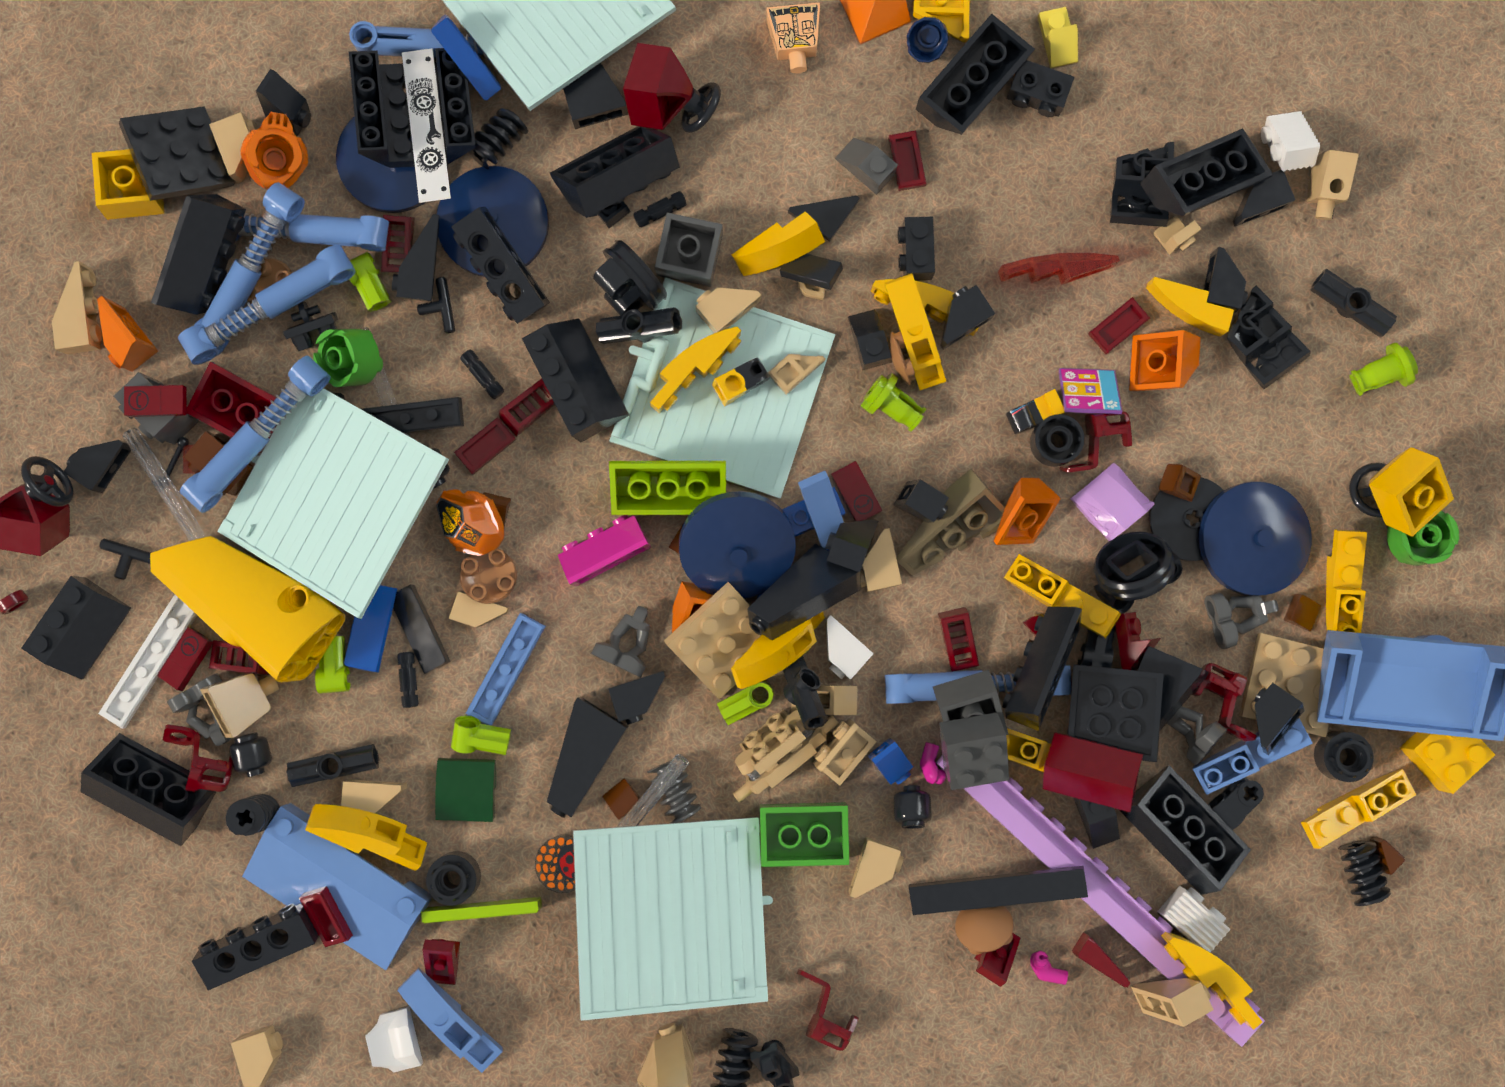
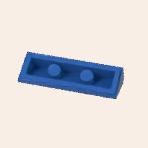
[431,14,501,100]
[344,585,397,673]

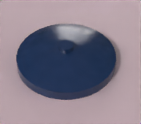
[336,116,449,213]
[436,166,549,277]
[1199,482,1312,596]
[679,491,796,599]

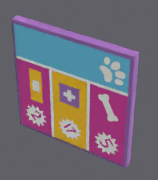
[1059,368,1122,414]

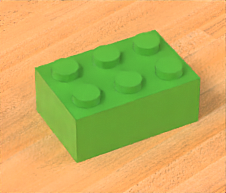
[760,802,849,867]

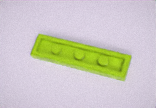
[421,897,542,923]

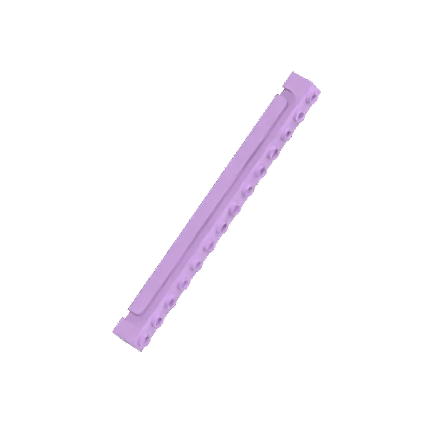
[935,755,1265,1047]

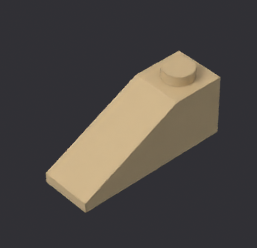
[1131,978,1214,1027]

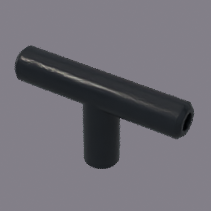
[417,277,456,334]
[99,538,151,580]

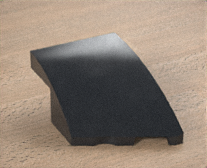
[1110,142,1174,227]
[1227,285,1311,389]

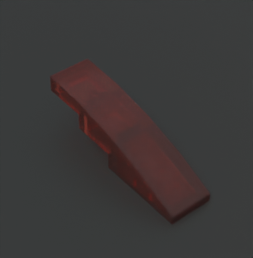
[998,253,1120,285]

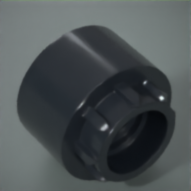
[1030,414,1085,467]
[1314,731,1374,782]
[426,851,481,906]

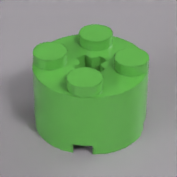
[313,329,383,387]
[1387,511,1459,566]

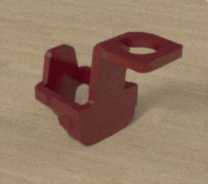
[1060,411,1132,473]
[1192,663,1257,741]
[163,724,233,792]
[797,969,859,1051]

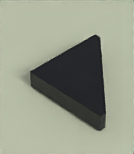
[788,196,860,242]

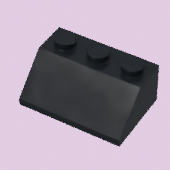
[21,576,131,679]

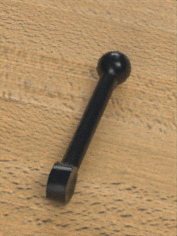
[155,437,189,491]

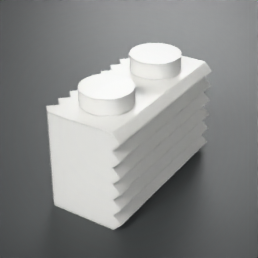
[1261,111,1320,172]
[1157,886,1230,952]

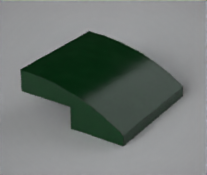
[435,758,496,822]

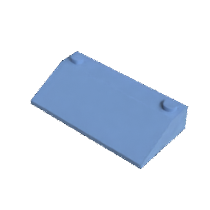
[1317,630,1505,741]
[242,803,433,970]

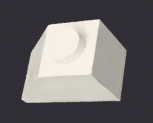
[826,615,873,680]

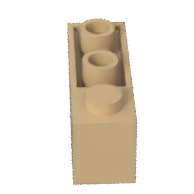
[52,261,103,354]

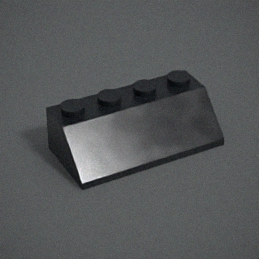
[916,14,1035,135]
[550,126,680,218]
[1140,128,1273,216]
[151,194,246,315]
[522,318,630,443]
[1002,607,1082,731]
[80,733,217,846]
[1120,765,1251,895]

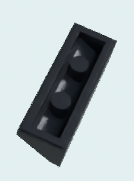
[393,584,451,674]

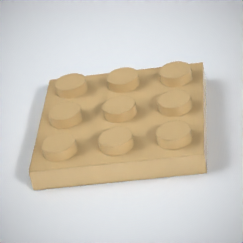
[664,582,761,699]
[1239,633,1329,737]

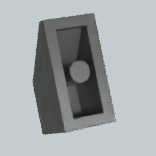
[835,138,898,195]

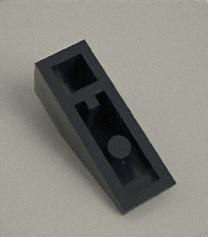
[392,214,440,302]

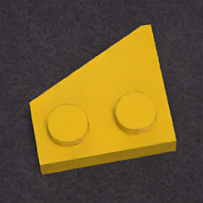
[913,0,970,42]

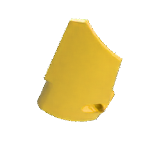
[150,536,346,682]

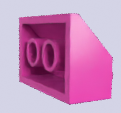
[558,515,651,587]

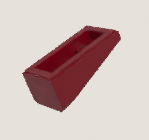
[381,215,415,273]
[498,378,555,437]
[938,607,979,672]
[209,640,269,675]
[1072,932,1130,988]

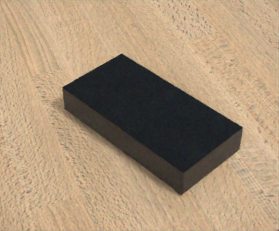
[779,254,843,290]

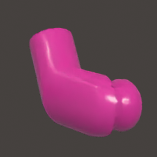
[920,742,946,785]
[1030,951,1068,985]

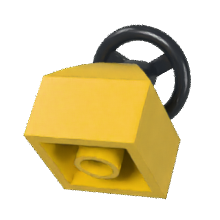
[1349,447,1454,537]

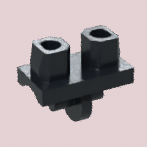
[283,301,338,352]
[750,1040,800,1087]

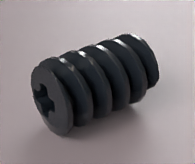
[469,108,528,170]
[226,794,280,836]
[1338,841,1391,906]
[710,1028,758,1087]

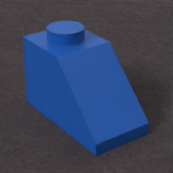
[867,738,913,785]

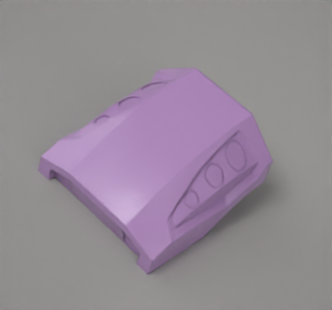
[1070,463,1154,541]

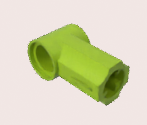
[349,251,392,312]
[315,636,351,694]
[717,681,774,726]
[451,715,511,755]

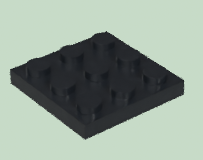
[119,106,236,201]
[1068,664,1164,762]

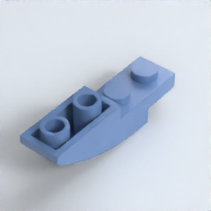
[1192,718,1313,795]
[398,968,503,1073]

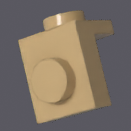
[1154,216,1201,255]

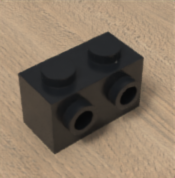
[1006,60,1075,117]
[897,216,935,281]

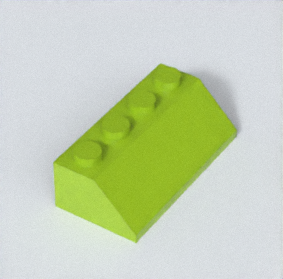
[609,461,726,515]

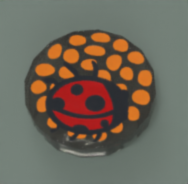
[535,835,575,893]

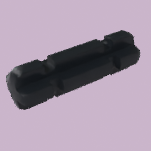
[633,191,687,228]
[460,349,504,399]
[397,652,419,708]

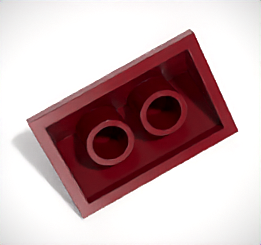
[187,361,277,453]
[1043,732,1143,812]

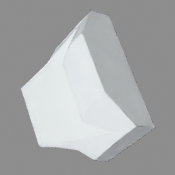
[365,1006,423,1072]

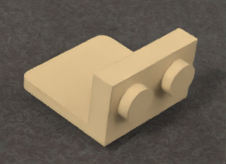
[813,719,877,786]

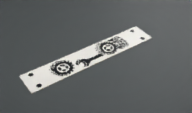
[402,48,451,203]

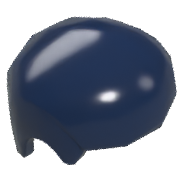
[906,17,949,63]

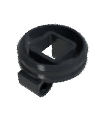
[593,240,667,316]
[1093,532,1183,614]

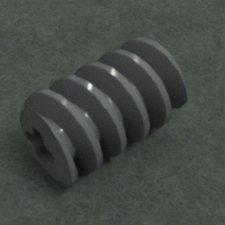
[647,760,701,823]

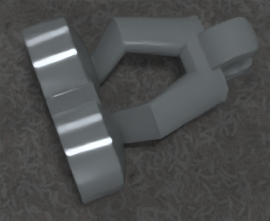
[1204,593,1279,649]
[591,606,651,678]
[167,673,231,746]
[1167,706,1227,766]

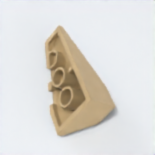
[637,1023,695,1087]

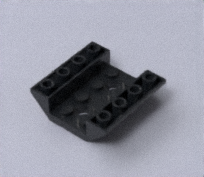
[349,48,476,168]

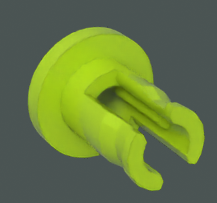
[1349,342,1418,396]
[860,373,926,432]

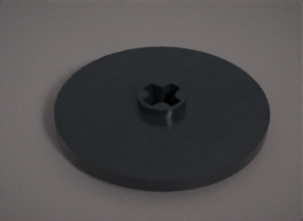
[1149,477,1224,561]

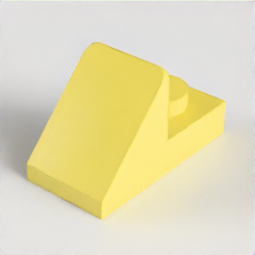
[1037,7,1078,68]

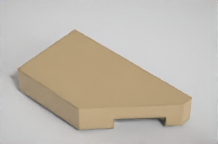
[768,354,825,395]
[449,592,509,628]

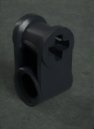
[1208,778,1264,830]

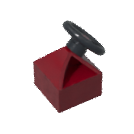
[623,43,721,133]
[0,456,74,556]

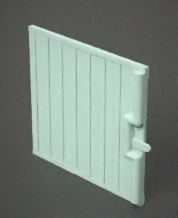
[442,0,676,111]
[609,277,835,499]
[217,388,449,619]
[573,817,773,1021]

